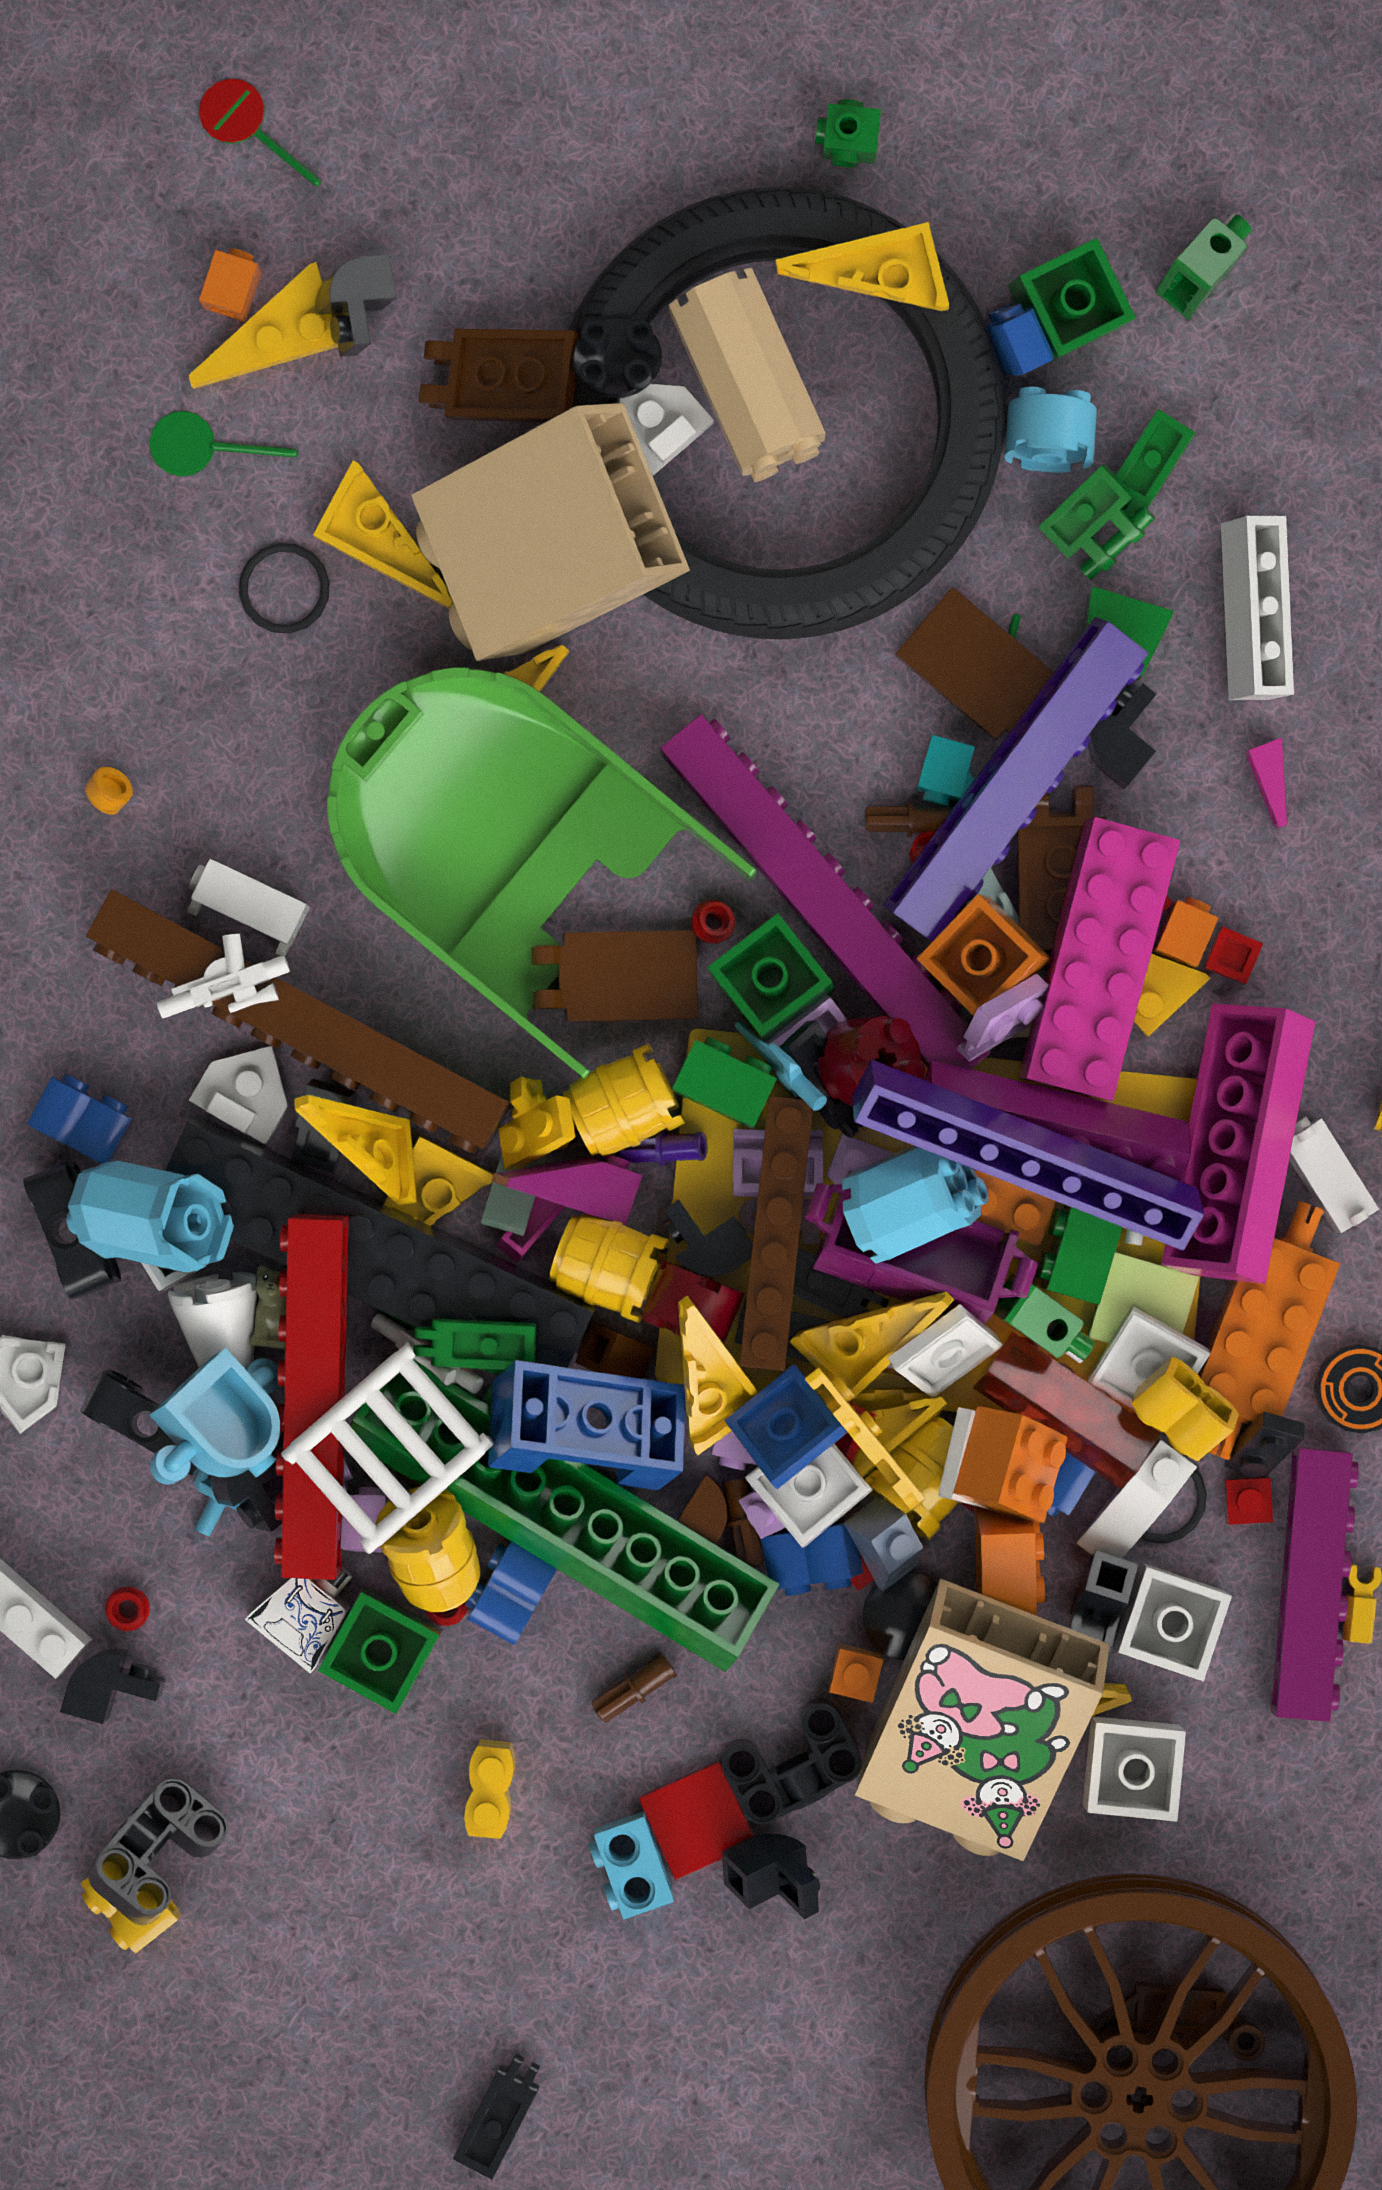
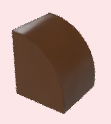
[575,1322,656,1379]
[678,1472,727,1544]

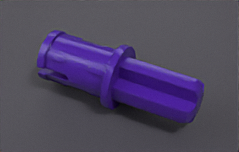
[618,1130,708,1166]

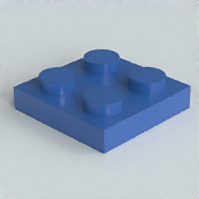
[724,1364,848,1489]

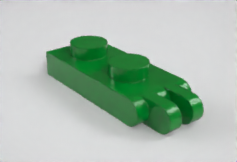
[1116,409,1196,517]
[413,1319,536,1370]

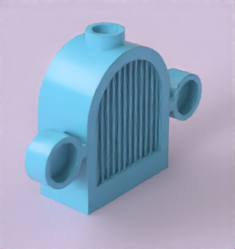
[149,1347,280,1485]

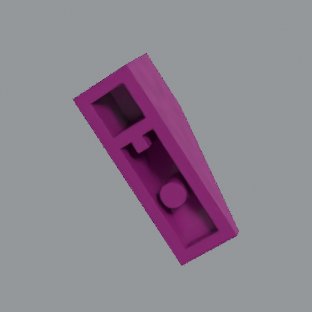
[492,1155,642,1226]

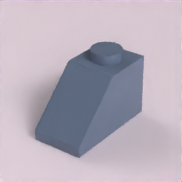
[844,1497,923,1592]

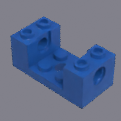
[488,1360,685,1491]

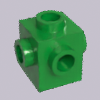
[815,99,881,168]

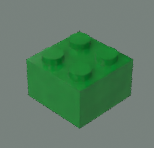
[1007,238,1136,365]
[707,913,835,1042]
[672,1036,777,1129]
[1035,1204,1122,1305]
[318,1587,443,1714]

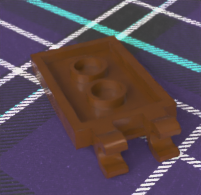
[418,328,581,422]
[895,587,1054,741]
[1016,786,1107,952]
[531,930,698,1022]

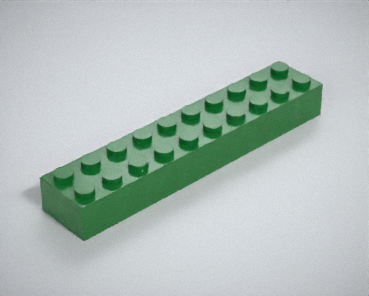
[350,1350,780,1672]

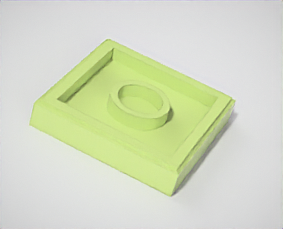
[1087,1252,1199,1343]

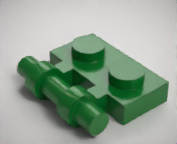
[1038,464,1155,580]

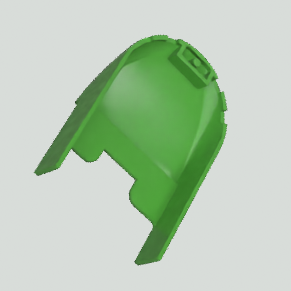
[327,668,757,1079]

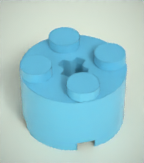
[1005,387,1097,473]

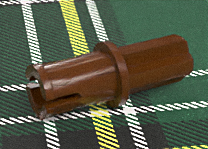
[865,802,953,837]
[722,1478,764,1567]
[591,1652,677,1722]

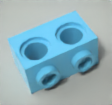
[589,1811,674,1920]

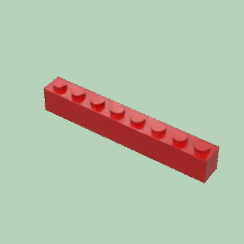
[274,1214,349,1580]

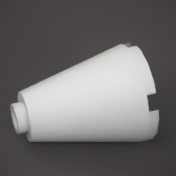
[168,1272,257,1368]

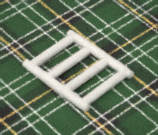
[281,1344,494,1554]

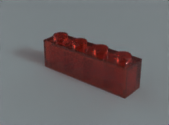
[973,1331,1160,1489]

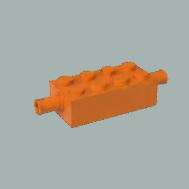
[1197,1200,1341,1460]

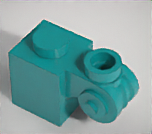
[916,735,975,807]

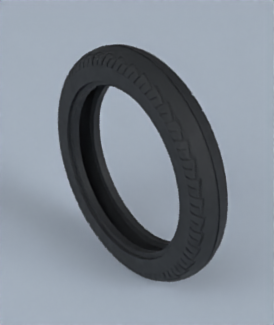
[568,187,1005,639]

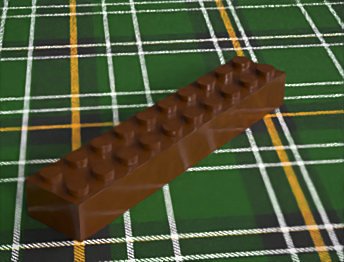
[86,889,512,1154]

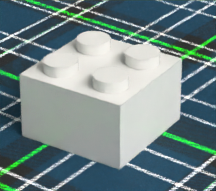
[1113,1562,1232,1681]
[1082,1716,1186,1822]

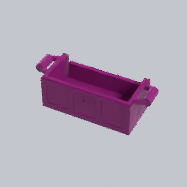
[805,1170,1038,1324]

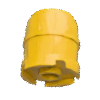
[563,1043,685,1157]
[549,1213,670,1323]
[864,1416,962,1541]
[375,1487,480,1612]

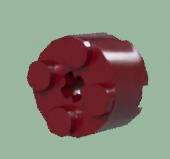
[818,1016,926,1107]
[639,1260,744,1344]

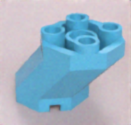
[842,1145,989,1263]
[66,1161,234,1272]

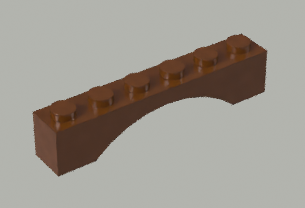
[739,1096,813,1371]

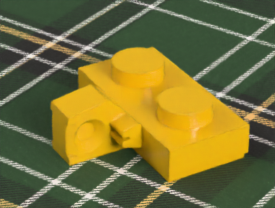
[498,1076,575,1170]

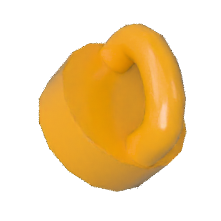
[85,767,133,815]

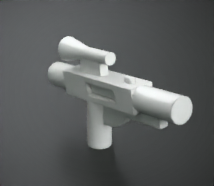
[157,934,290,1019]
[371,1313,484,1394]

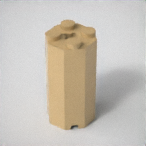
[669,268,826,482]

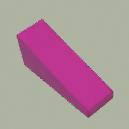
[1245,737,1287,830]
[496,1197,565,1263]

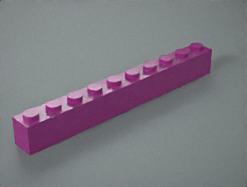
[660,714,991,1070]

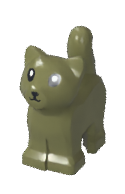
[249,1265,287,1349]

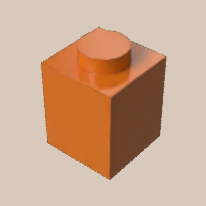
[199,248,262,323]
[1152,897,1219,969]
[828,1643,884,1703]

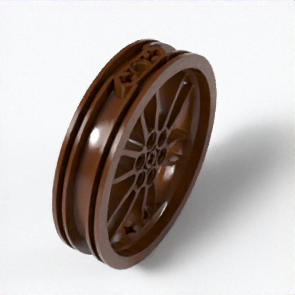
[924,1873,1357,2190]

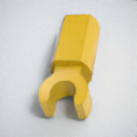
[1342,1563,1382,1644]

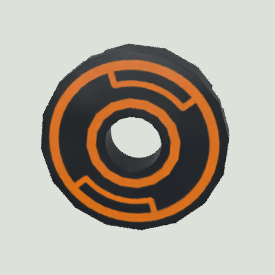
[1314,1344,1382,1434]

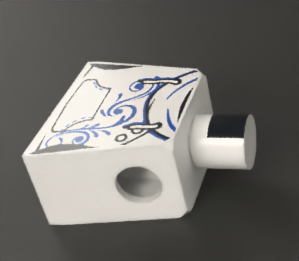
[245,1566,353,1674]

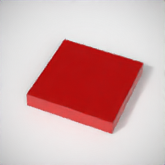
[639,1760,754,1880]

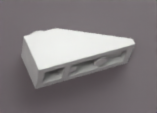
[1076,1437,1197,1558]

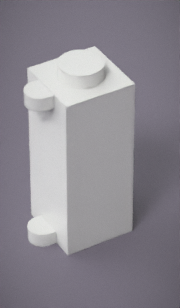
[187,859,310,956]
[1289,1116,1379,1233]

